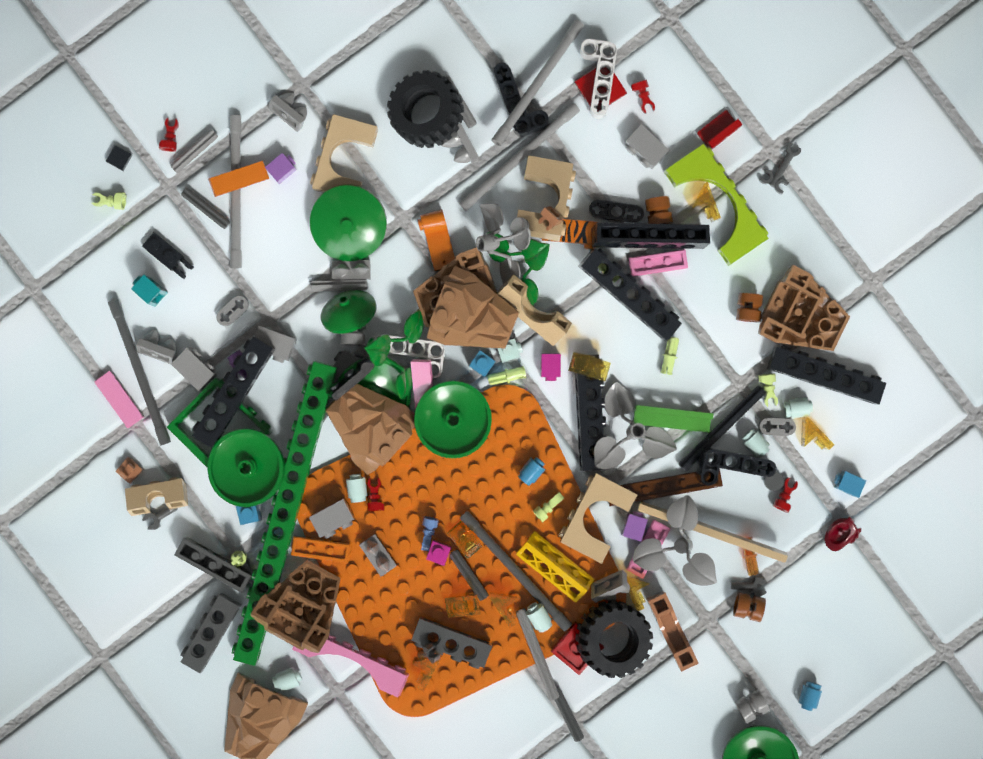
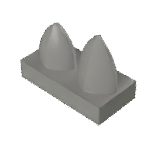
[268,93,307,132]
[441,123,479,163]
[332,260,371,280]
[136,329,176,365]
[359,534,397,577]
[591,570,630,603]

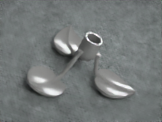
[476,203,531,284]
[594,382,677,469]
[633,495,717,586]

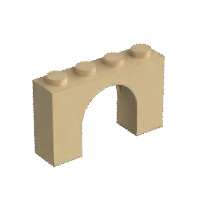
[310,114,378,193]
[517,155,576,241]
[559,473,637,564]

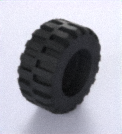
[387,70,464,148]
[575,600,653,678]

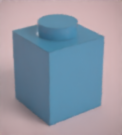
[469,351,496,378]
[834,471,867,498]
[236,505,262,525]

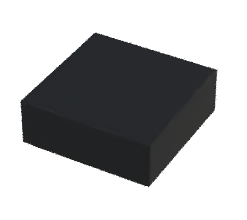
[106,145,133,172]

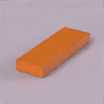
[208,161,269,197]
[291,536,351,563]

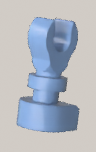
[421,516,439,551]

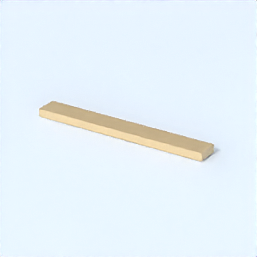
[638,501,788,563]

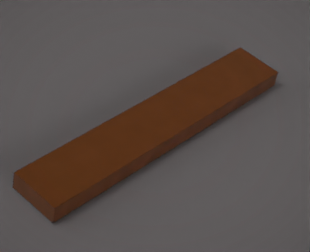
[609,470,723,506]

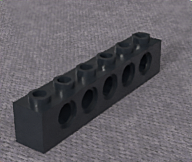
[591,223,710,249]
[578,248,682,341]
[192,336,275,448]
[767,345,887,405]
[573,354,607,471]

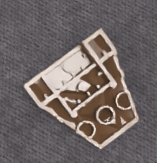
[413,247,497,327]
[758,265,850,351]
[427,266,520,349]
[325,384,415,475]
[251,560,341,653]
[224,672,308,759]

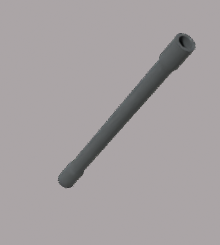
[107,299,171,446]
[460,510,572,631]

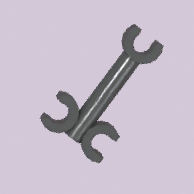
[759,143,801,194]

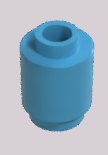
[518,457,546,486]
[798,681,822,711]

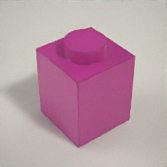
[541,354,561,381]
[426,539,451,566]

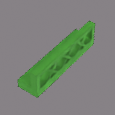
[633,405,714,433]

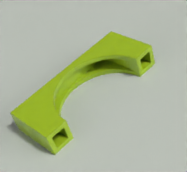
[664,144,769,266]

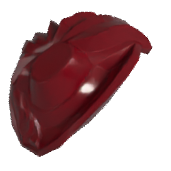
[824,517,862,552]

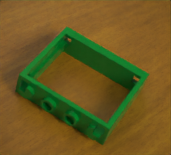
[167,378,272,467]

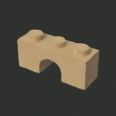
[125,477,189,516]

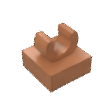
[538,206,565,231]
[115,457,144,484]

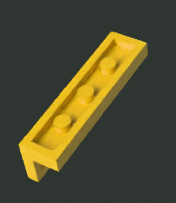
[516,531,595,603]

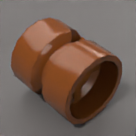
[645,196,673,224]
[736,293,763,323]
[733,592,766,622]

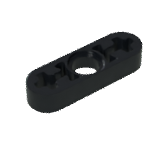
[589,200,644,223]

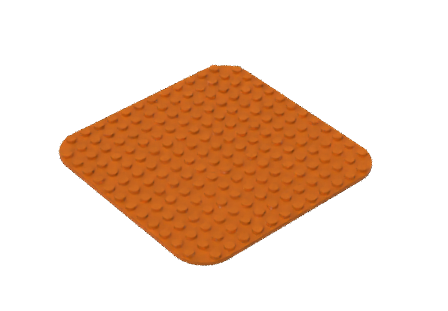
[297,385,626,717]

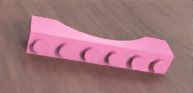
[292,634,409,697]

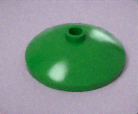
[320,290,377,334]

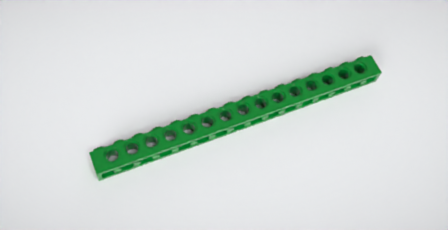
[231,361,338,666]

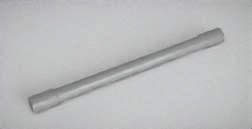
[491,19,584,146]
[459,103,580,211]
[230,115,242,269]

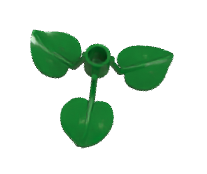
[486,231,550,307]
[364,309,423,400]

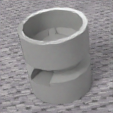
[340,325,366,345]
[734,689,770,724]

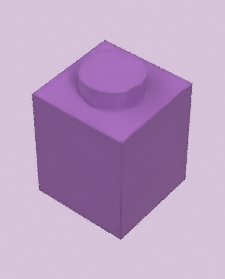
[265,153,296,184]
[621,511,648,542]

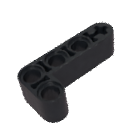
[493,62,548,137]
[696,448,777,486]

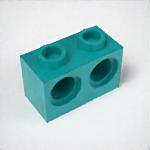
[131,275,168,307]

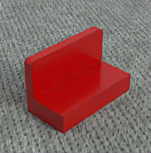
[697,110,743,150]

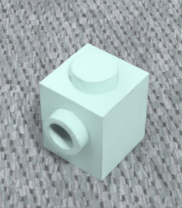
[497,338,523,363]

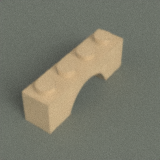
[497,274,572,346]

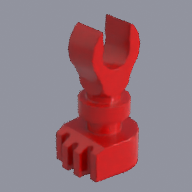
[630,79,655,114]
[159,118,179,152]
[367,478,385,511]
[772,478,798,513]

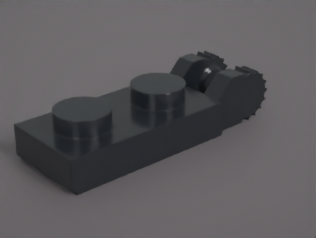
[142,232,194,279]
[326,358,374,401]

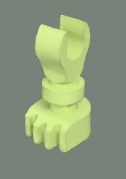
[91,192,127,210]
[758,373,778,407]
[533,492,564,522]

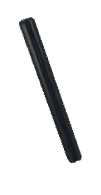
[678,385,766,471]

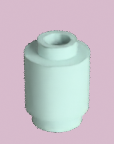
[784,397,813,419]
[742,428,770,457]
[346,474,367,503]
[526,602,552,632]
[272,667,302,692]

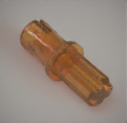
[742,537,759,576]

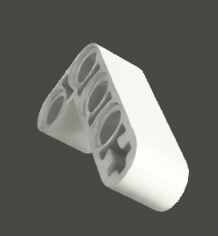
[580,39,617,119]
[373,334,445,379]

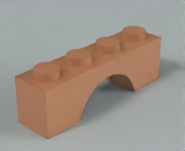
[646,591,699,672]

